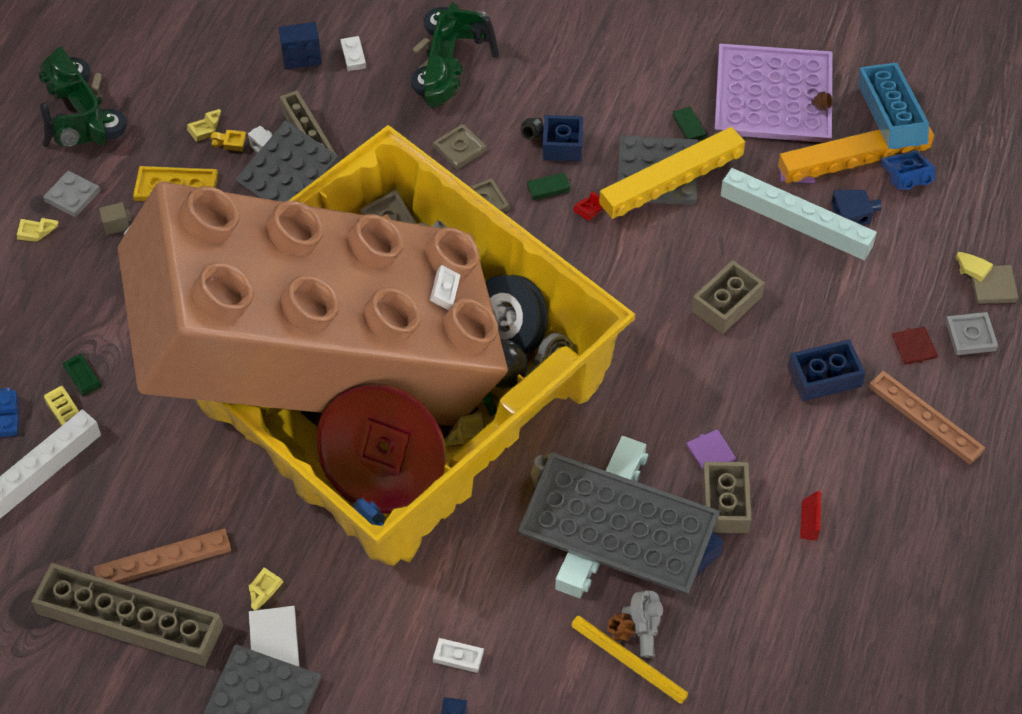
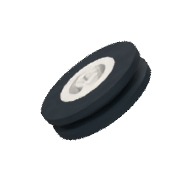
[485,275,548,354]

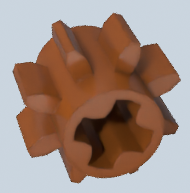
[607,613,635,641]

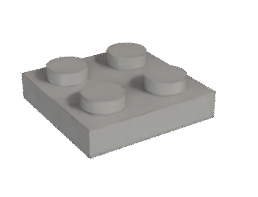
[43,171,100,218]
[945,312,998,355]

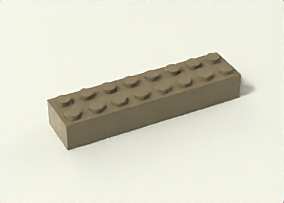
[31,563,223,667]

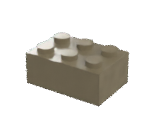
[691,260,765,334]
[702,462,752,533]

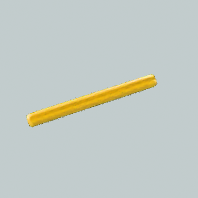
[572,616,688,704]

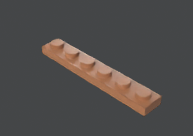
[869,371,985,465]
[94,528,231,584]

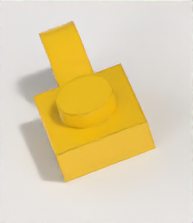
[211,130,246,152]

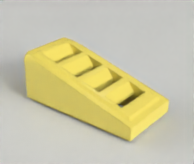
[44,386,79,426]

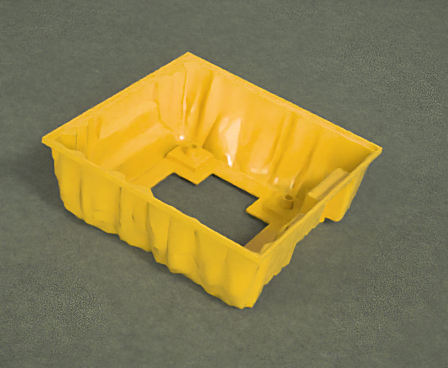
[196,125,636,566]

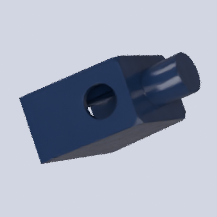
[831,190,882,226]

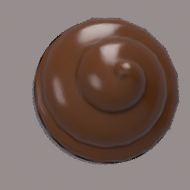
[811,91,832,111]

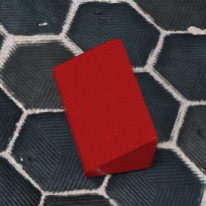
[800,491,822,541]

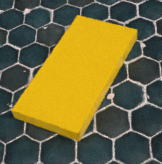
[133,166,218,202]

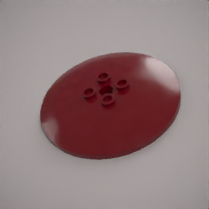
[316,384,446,514]

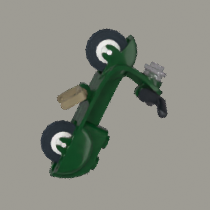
[411,2,499,108]
[38,47,127,147]

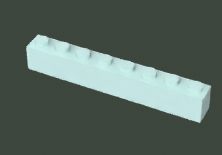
[721,168,877,261]
[555,436,648,599]

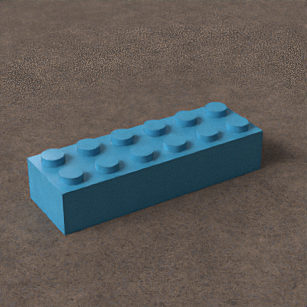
[859,62,929,149]

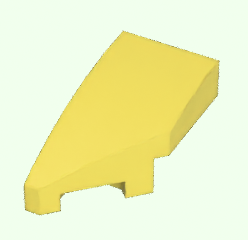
[187,109,221,142]
[17,218,58,241]
[956,252,993,282]
[445,413,484,446]
[249,568,283,611]

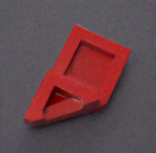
[573,192,604,221]

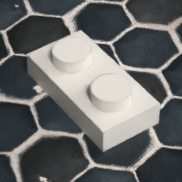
[340,36,366,71]
[430,265,460,310]
[433,638,484,673]

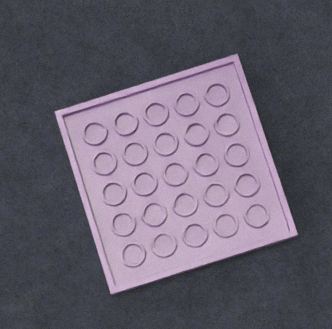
[714,44,832,143]

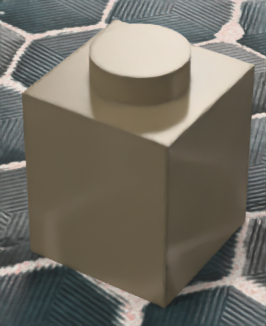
[99,202,132,235]

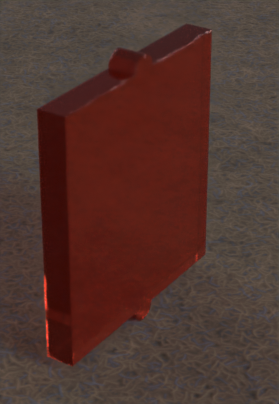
[892,326,938,365]

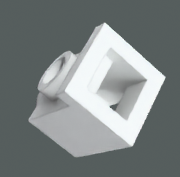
[248,126,272,153]

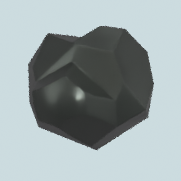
[521,118,544,140]

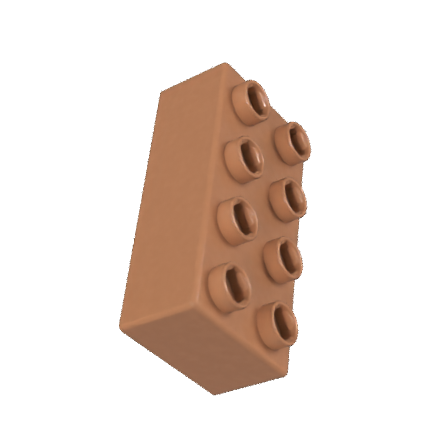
[118,182,508,426]

